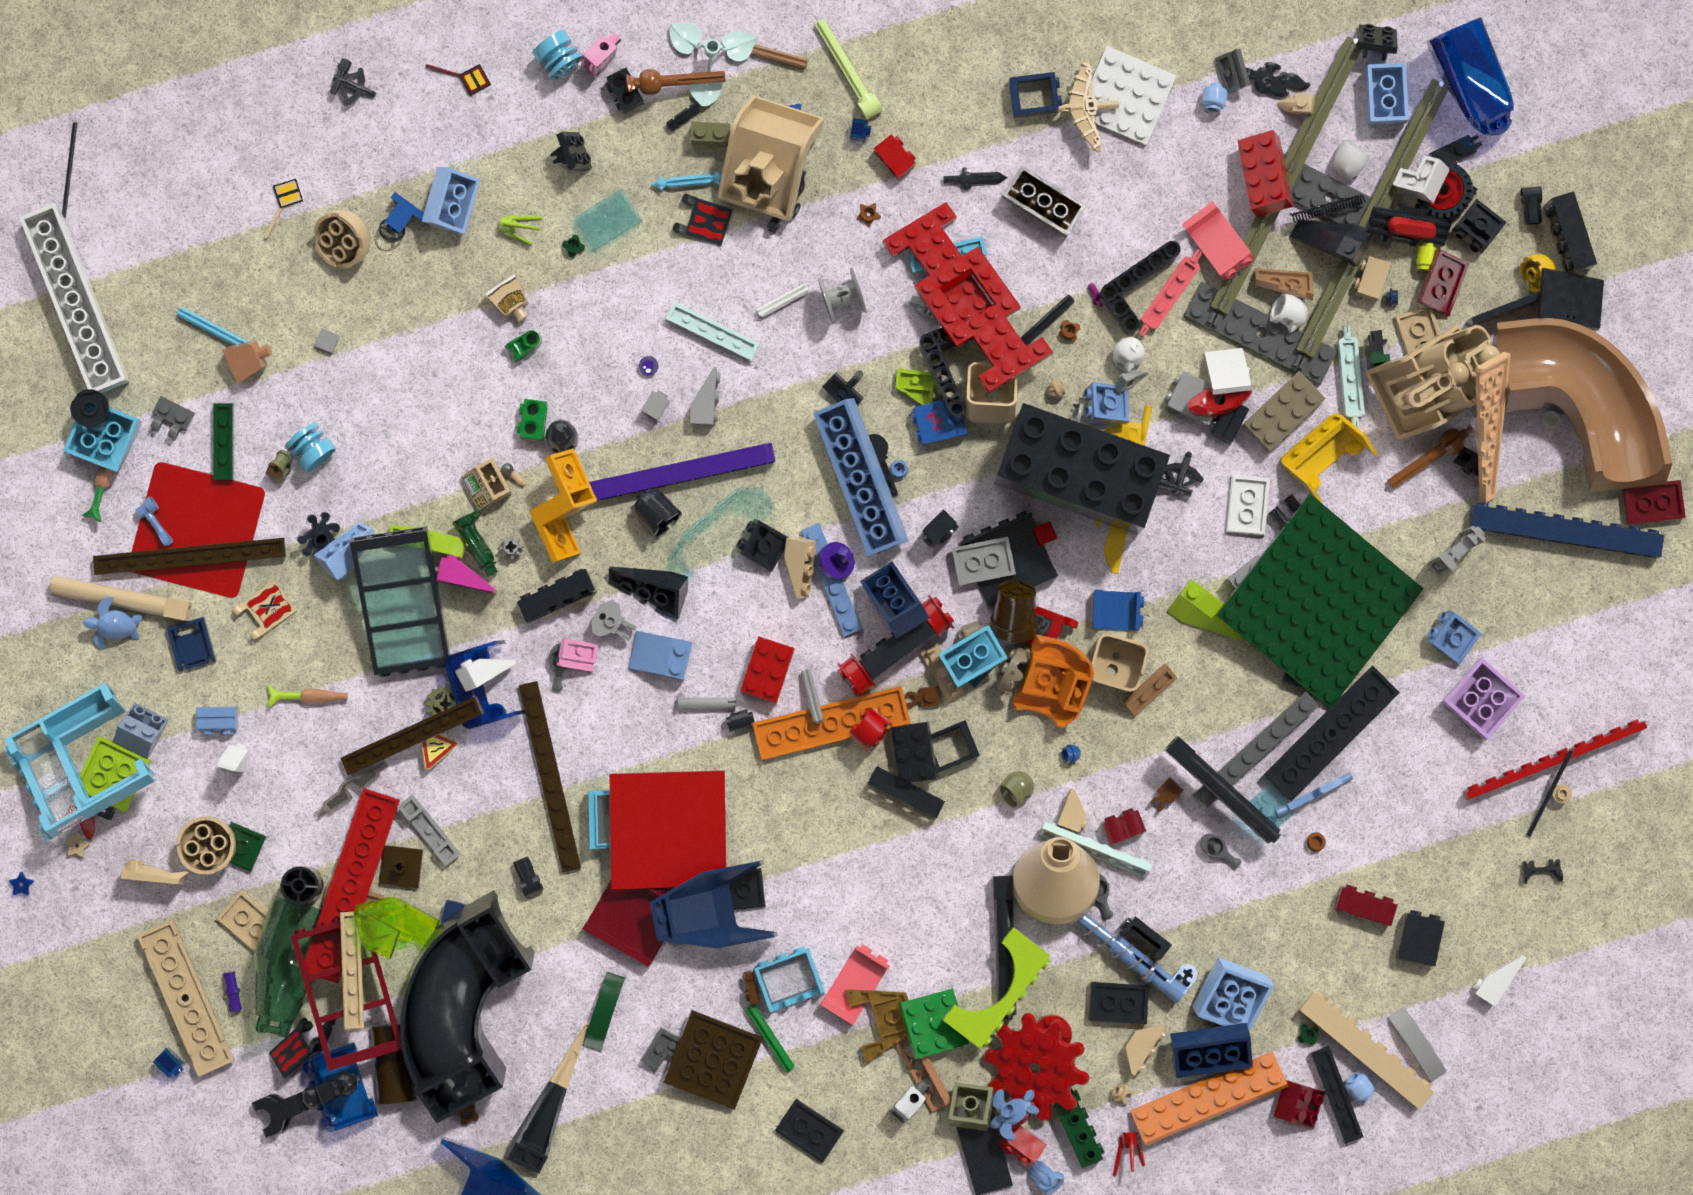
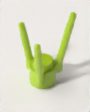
[499,215,543,246]

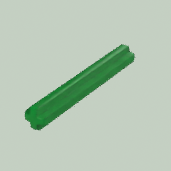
[745,1004,795,1072]

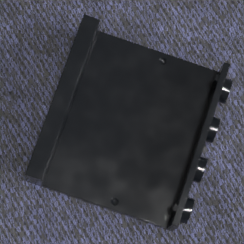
[960,511,1058,606]

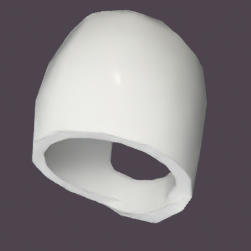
[1333,137,1370,179]
[1269,293,1308,333]
[1113,336,1145,373]

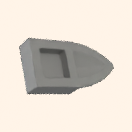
[1115,369,1149,393]

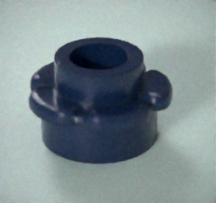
[1386,288,1398,307]

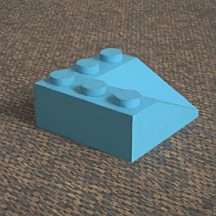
[63,403,142,472]

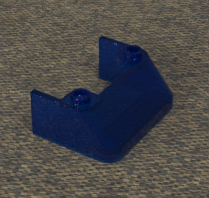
[444,640,526,729]

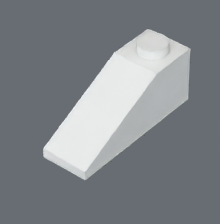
[455,659,516,691]
[217,742,251,772]
[1473,955,1526,1006]

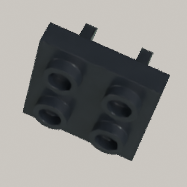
[1358,24,1398,61]
[550,132,592,171]

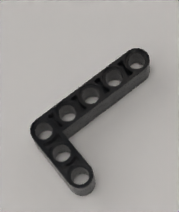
[1100,241,1181,334]
[919,327,970,423]

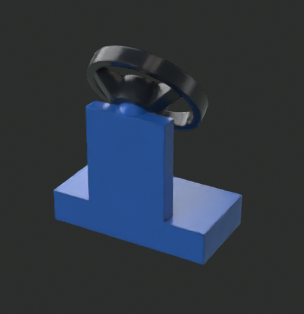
[378,192,424,242]

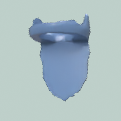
[1028,1160,1064,1195]

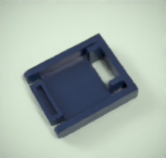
[166,617,217,672]

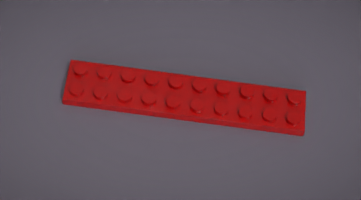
[304,788,400,984]

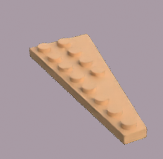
[1475,352,1511,503]

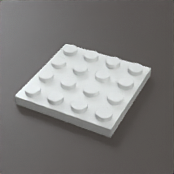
[1091,46,1176,146]

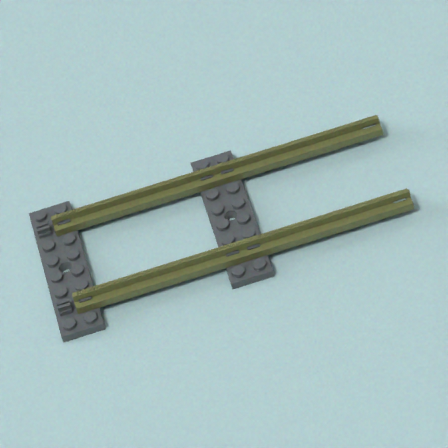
[1184,36,1450,385]

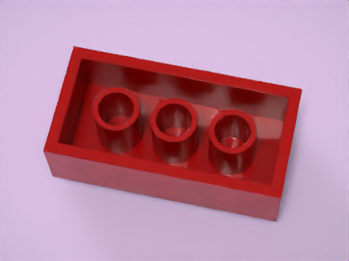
[1237,130,1294,217]

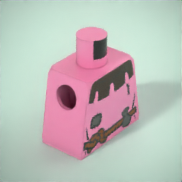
[581,33,621,78]

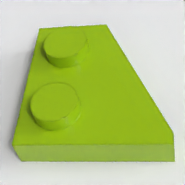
[895,369,934,405]

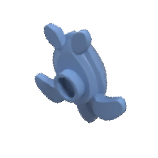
[83,596,142,649]

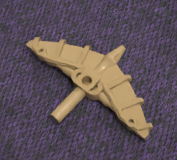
[1058,60,1119,152]

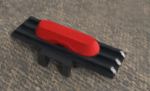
[1365,201,1453,247]

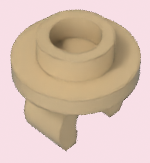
[1552,784,1572,803]
[1112,1083,1134,1104]

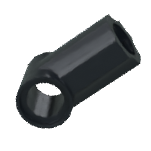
[1520,186,1543,225]
[513,856,544,898]

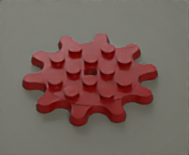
[984,1013,1090,1121]

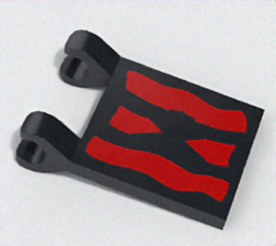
[673,194,733,246]
[269,1017,322,1078]

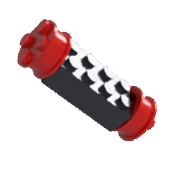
[837,595,954,697]

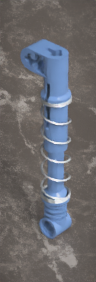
[1070,910,1197,1004]

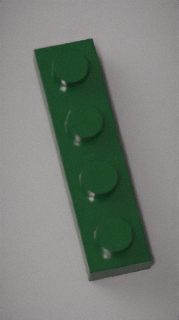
[213,403,234,480]

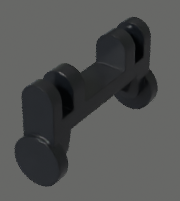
[1523,859,1563,884]

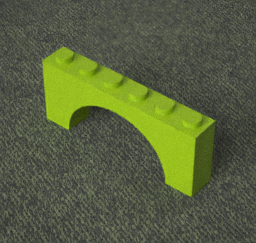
[942,927,1051,1049]

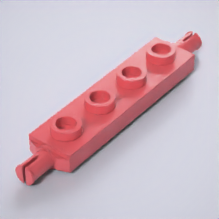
[1137,249,1204,337]

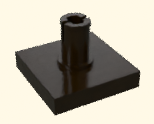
[380,845,424,888]

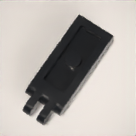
[1430,135,1483,163]

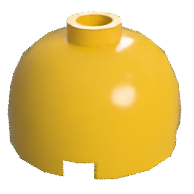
[1520,254,1556,293]

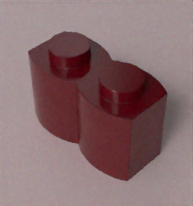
[1101,808,1146,845]

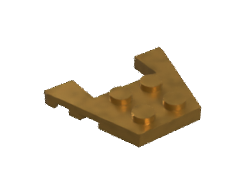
[846,989,908,1063]

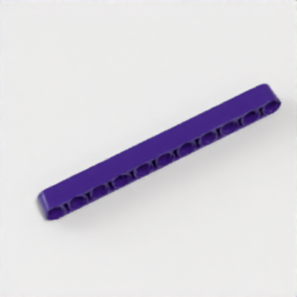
[589,443,776,501]

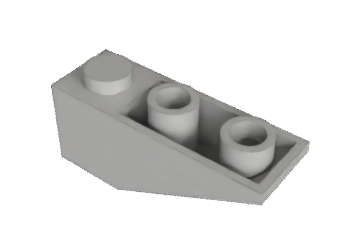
[690,367,720,426]

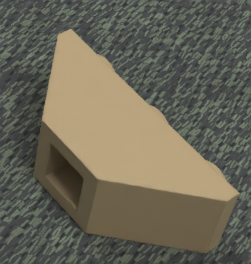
[1125,1024,1166,1076]

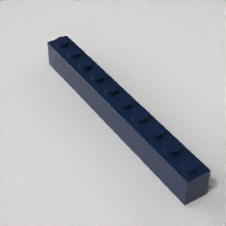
[1468,502,1665,559]

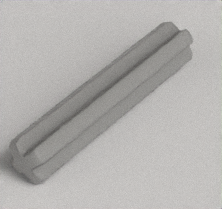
[801,669,823,724]

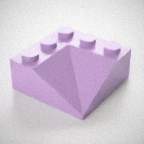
[1441,658,1526,740]

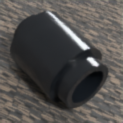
[726,709,755,733]

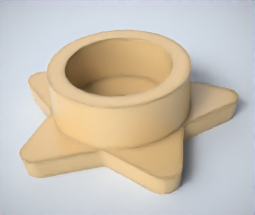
[65,833,90,857]

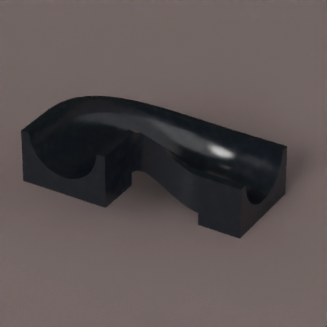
[400,890,535,1123]

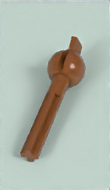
[626,69,726,95]
[1387,424,1475,489]

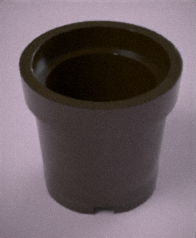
[989,580,1039,642]

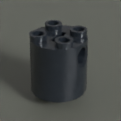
[280,866,324,905]

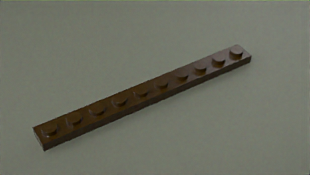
[93,538,287,575]
[519,681,582,872]

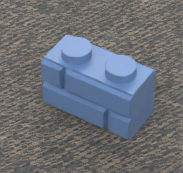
[196,707,238,734]

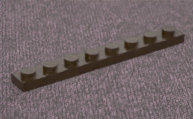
[341,696,484,775]

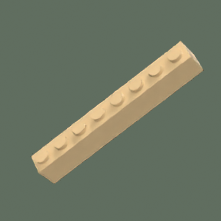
[1298,991,1434,1110]

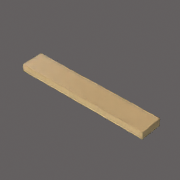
[340,912,364,1030]

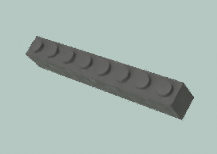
[1191,692,1319,810]

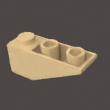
[784,536,816,599]

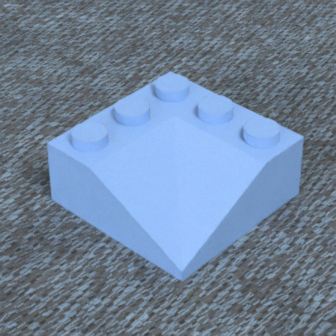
[1192,957,1274,1031]

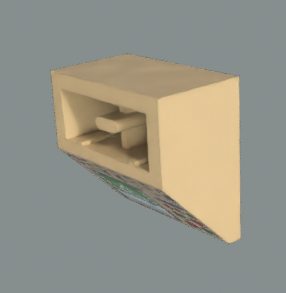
[460,458,512,511]

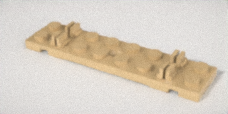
[137,919,235,1077]

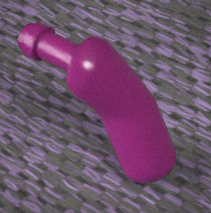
[1088,283,1103,307]

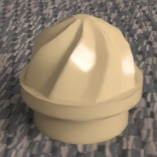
[1047,379,1067,398]

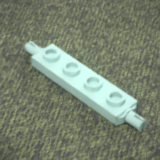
[1337,326,1365,429]

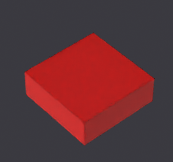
[1032,521,1058,546]

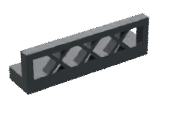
[868,766,945,818]

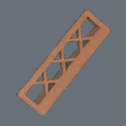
[896,1037,952,1112]

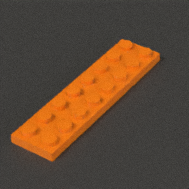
[752,686,911,760]
[1130,1051,1288,1146]

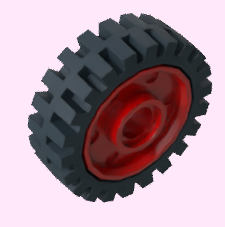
[1416,161,1474,219]

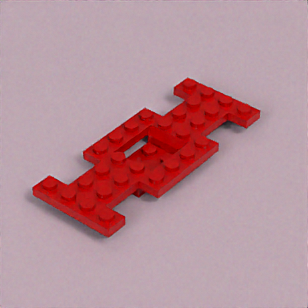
[882,202,1053,393]

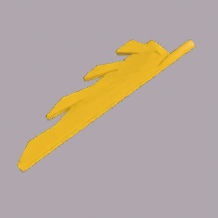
[1096,405,1153,574]

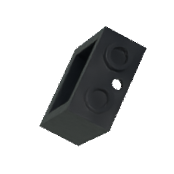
[931,720,980,773]

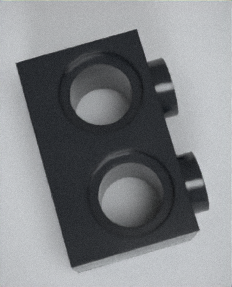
[605,67,644,114]

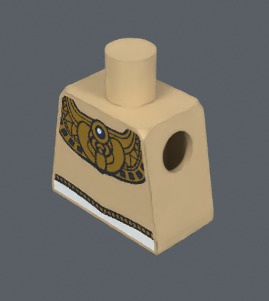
[484,273,529,322]

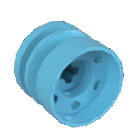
[532,30,582,80]
[285,422,337,473]

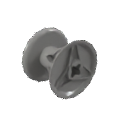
[818,267,867,324]

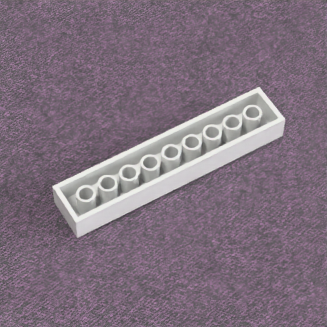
[19,203,130,393]

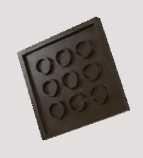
[663,1009,763,1110]

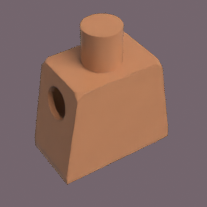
[222,340,272,383]

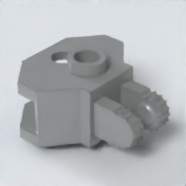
[591,600,637,641]

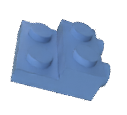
[1083,382,1130,425]
[1426,610,1482,665]

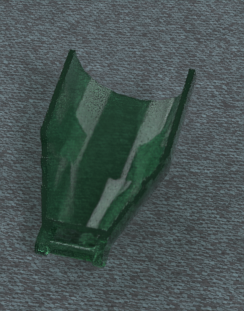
[254,897,322,1038]

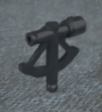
[329,58,376,106]
[1159,451,1204,497]

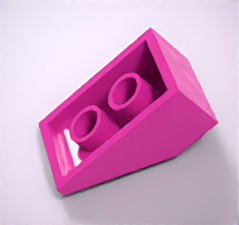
[436,555,497,594]

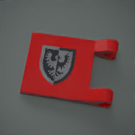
[1025,606,1079,645]

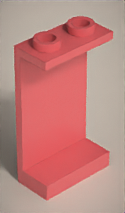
[1182,201,1255,281]
[820,944,890,1025]

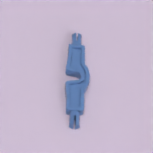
[1274,772,1353,817]

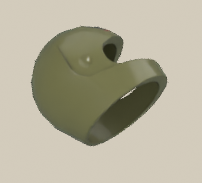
[1000,771,1034,810]

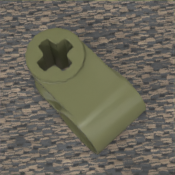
[265,449,293,484]

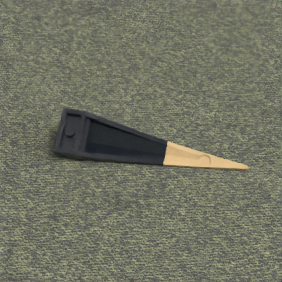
[505,1023,589,1174]

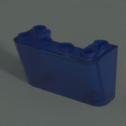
[302,1042,378,1132]

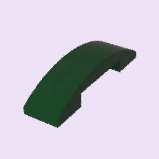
[583,972,625,1051]

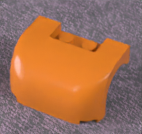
[1012,635,1094,727]

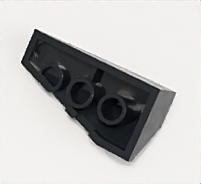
[1290,220,1374,266]
[608,566,688,619]

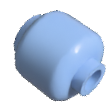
[1202,83,1228,113]
[1345,1072,1374,1102]

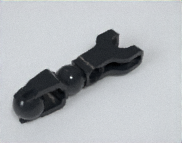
[251,1072,361,1138]

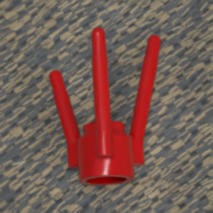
[1113,1132,1145,1176]

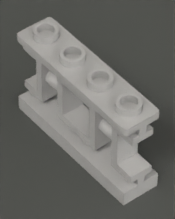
[1428,526,1486,576]

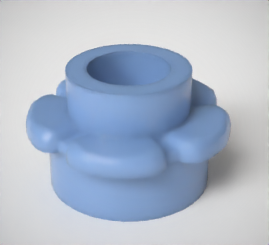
[890,460,908,479]

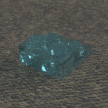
[1249,783,1295,837]

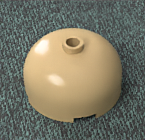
[313,210,370,269]
[176,816,236,874]

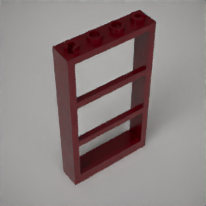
[291,911,402,1071]

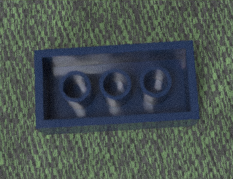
[860,561,929,638]
[1170,1023,1253,1078]

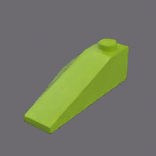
[1167,579,1243,641]

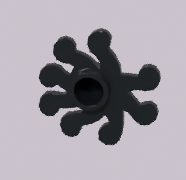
[297,512,340,558]

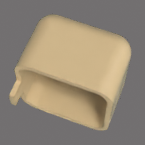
[965,361,1018,424]

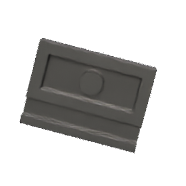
[1215,49,1251,94]

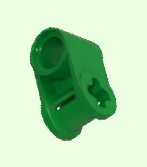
[504,330,542,363]

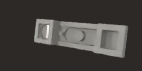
[397,794,460,866]
[1388,1007,1447,1082]

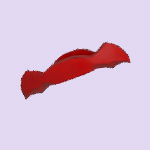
[1188,387,1252,417]

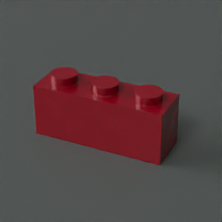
[1334,884,1398,926]

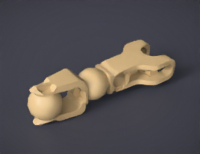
[1394,340,1500,410]

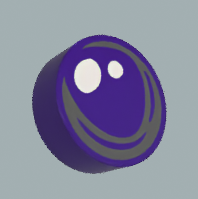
[639,356,658,376]

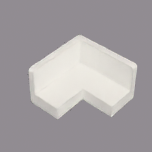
[1393,155,1449,203]

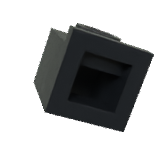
[1453,447,1479,477]

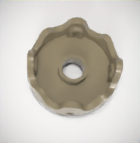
[995,647,1032,697]

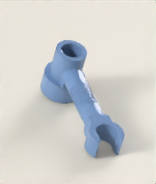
[135,497,173,546]

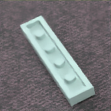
[666,302,760,361]

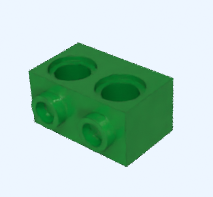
[517,399,548,441]

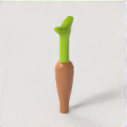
[267,685,348,708]

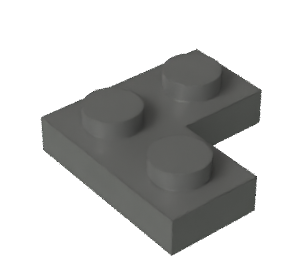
[641,1027,680,1070]

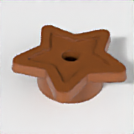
[856,203,881,227]

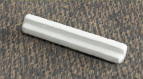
[757,283,809,318]

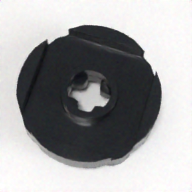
[70,389,110,428]

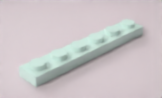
[1039,822,1152,878]

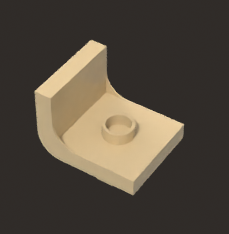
[717,95,824,221]

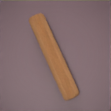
[752,45,808,69]

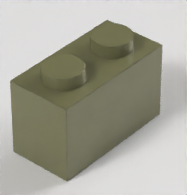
[690,122,730,146]

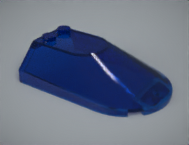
[1426,17,1514,136]

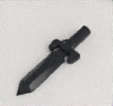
[943,167,1007,190]

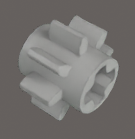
[499,535,524,560]

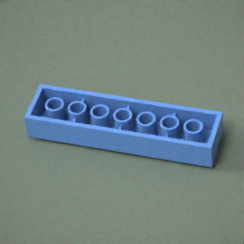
[813,398,909,556]

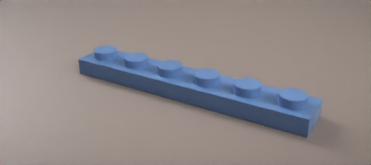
[802,523,862,637]

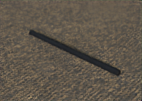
[62,122,77,217]
[1526,749,1574,837]

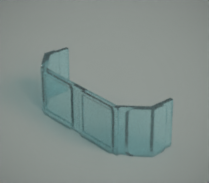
[677,487,775,576]

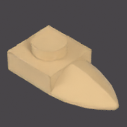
[1277,93,1315,115]

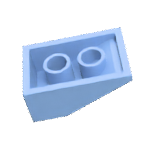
[314,522,374,580]

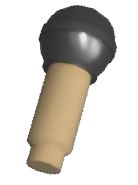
[501,463,527,486]

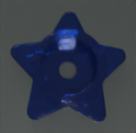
[9,872,34,896]

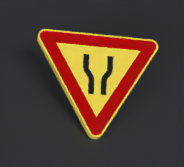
[421,734,458,770]

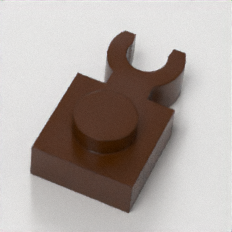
[906,686,940,707]
[1150,777,1184,812]
[744,970,759,1005]

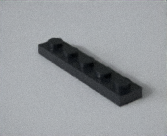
[1311,1045,1364,1144]

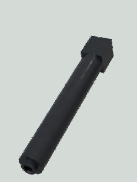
[1164,736,1281,844]
[993,876,1017,1019]

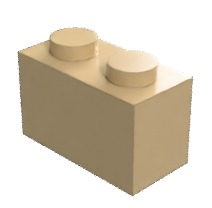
[1354,256,1391,301]

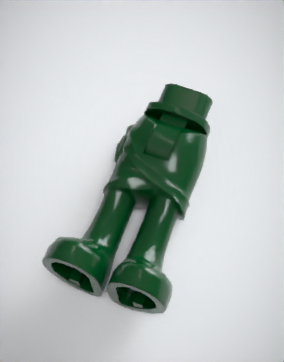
[452,510,498,577]

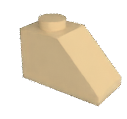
[1057,788,1088,833]

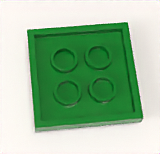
[898,988,969,1060]

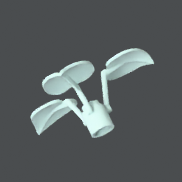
[670,23,757,107]

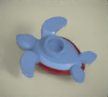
[989,1089,1039,1141]

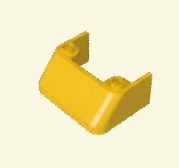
[1281,413,1378,502]

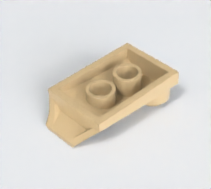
[121,859,193,885]

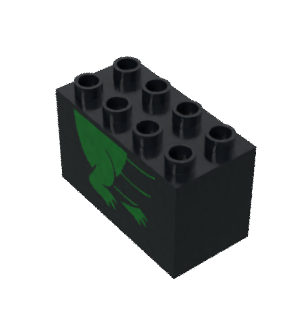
[994,403,1170,535]

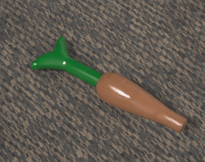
[82,466,112,522]

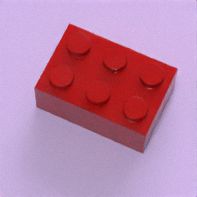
[740,636,795,703]

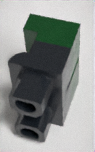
[1365,330,1391,371]

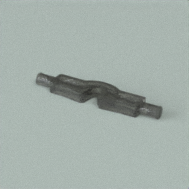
[315,760,389,819]

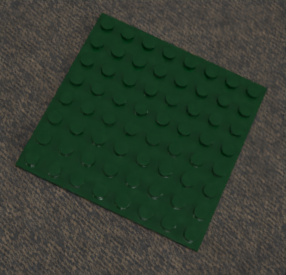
[1216,494,1424,708]

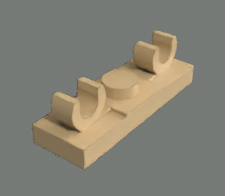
[920,643,964,702]

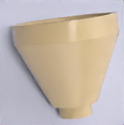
[1013,837,1100,924]

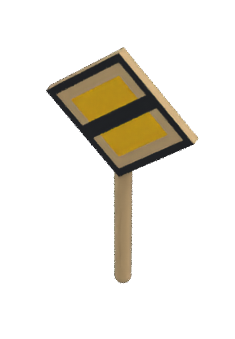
[264,178,303,239]

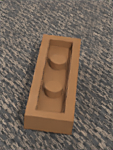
[1122,663,1177,716]

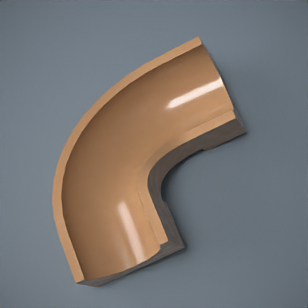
[1492,318,1673,492]

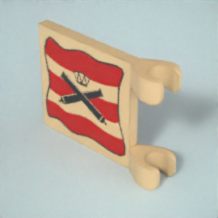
[232,580,297,641]

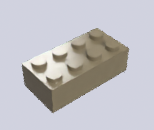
[1242,371,1326,453]

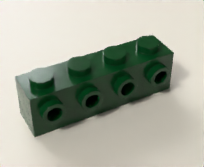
[1054,1087,1105,1169]

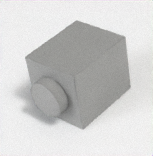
[641,390,670,421]

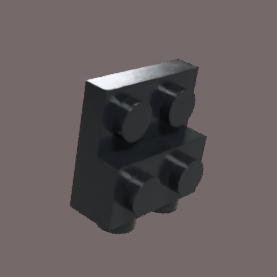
[1451,199,1507,254]
[736,519,789,572]

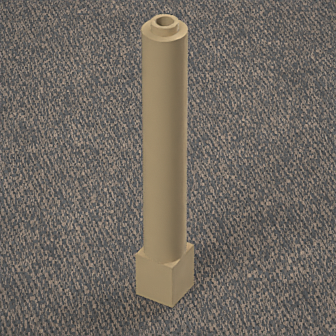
[48,576,192,621]

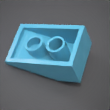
[938,625,1008,689]

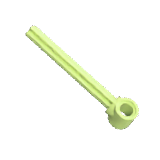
[815,19,883,120]

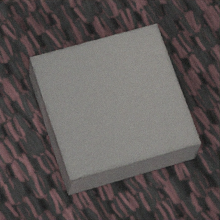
[314,328,340,354]

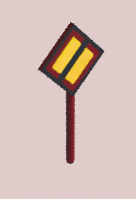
[426,64,491,96]

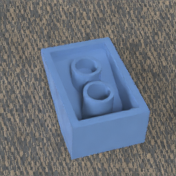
[628,631,692,680]

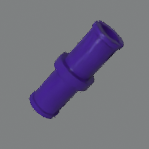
[223,971,242,1012]

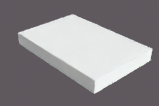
[1205,348,1251,395]
[1226,475,1270,536]

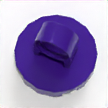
[818,542,855,580]

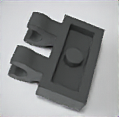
[150,396,195,440]

